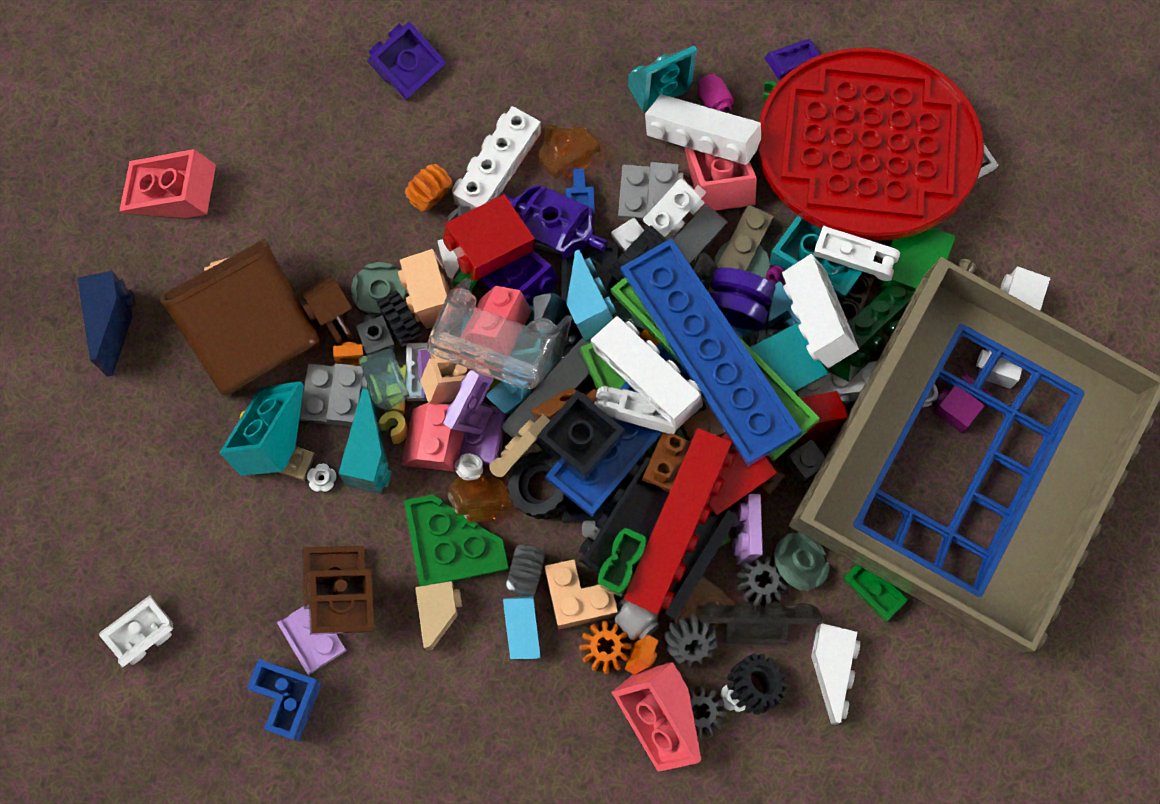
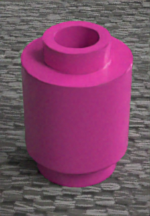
[697,74,734,113]

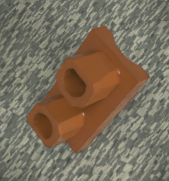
[642,432,691,492]

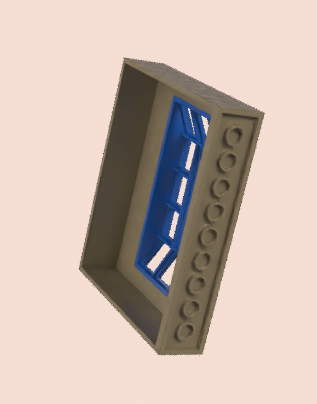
[789,257,1160,653]

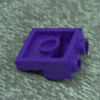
[367,21,446,100]
[478,250,558,306]

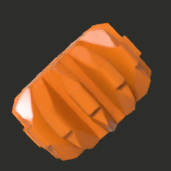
[405,164,453,212]
[579,621,631,674]

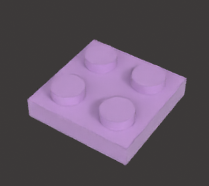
[732,494,762,565]

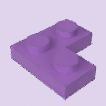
[443,370,494,435]

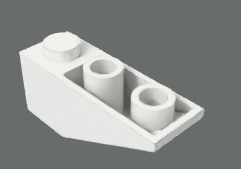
[811,623,860,725]

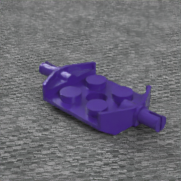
[500,185,609,259]

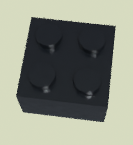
[537,390,625,482]

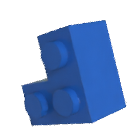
[247,659,322,742]

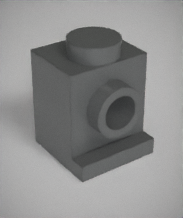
[356,314,397,362]

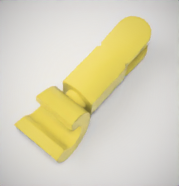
[378,364,408,444]

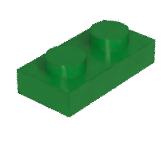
[842,565,908,622]

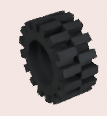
[376,290,422,347]
[727,653,787,715]

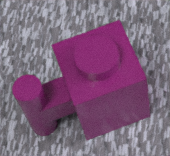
[934,373,993,433]

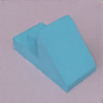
[765,282,801,330]
[486,360,532,414]

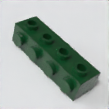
[824,283,914,382]

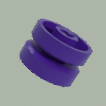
[709,268,776,330]

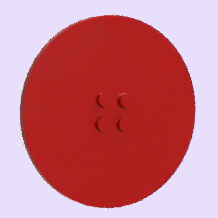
[758,48,984,241]

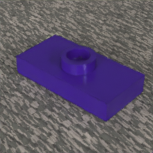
[764,39,821,80]

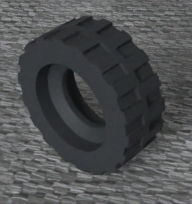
[608,225,667,282]
[507,451,573,520]

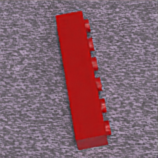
[623,428,736,614]

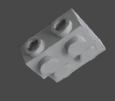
[618,162,683,221]
[299,363,370,427]

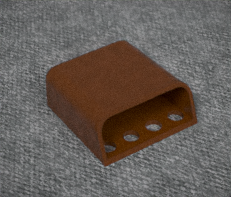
[160,238,320,397]

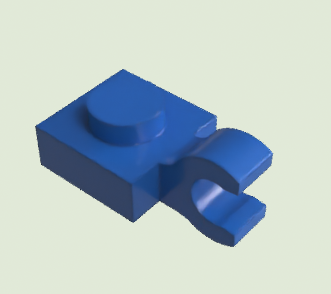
[566,168,595,217]

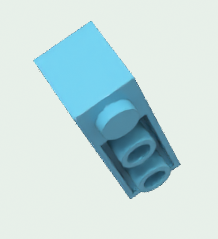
[567,250,616,341]

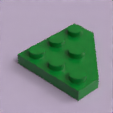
[404,494,509,587]

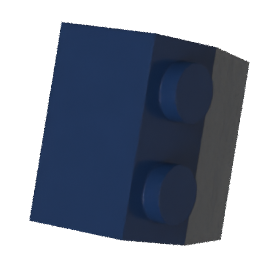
[77,271,135,377]

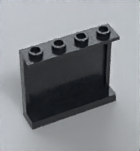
[578,457,738,620]

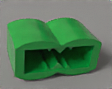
[598,527,647,597]

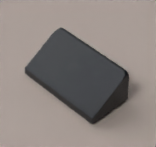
[533,293,574,341]

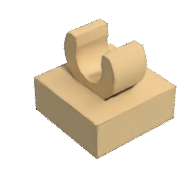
[279,446,316,482]

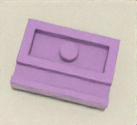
[277,606,347,675]

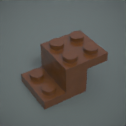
[302,546,374,635]

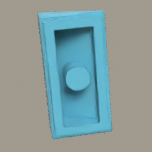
[503,595,541,659]

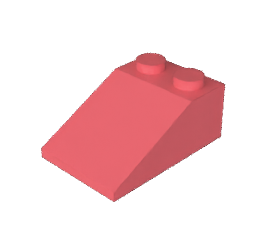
[685,147,757,211]
[120,149,216,218]
[612,662,701,772]

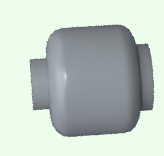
[614,599,660,640]

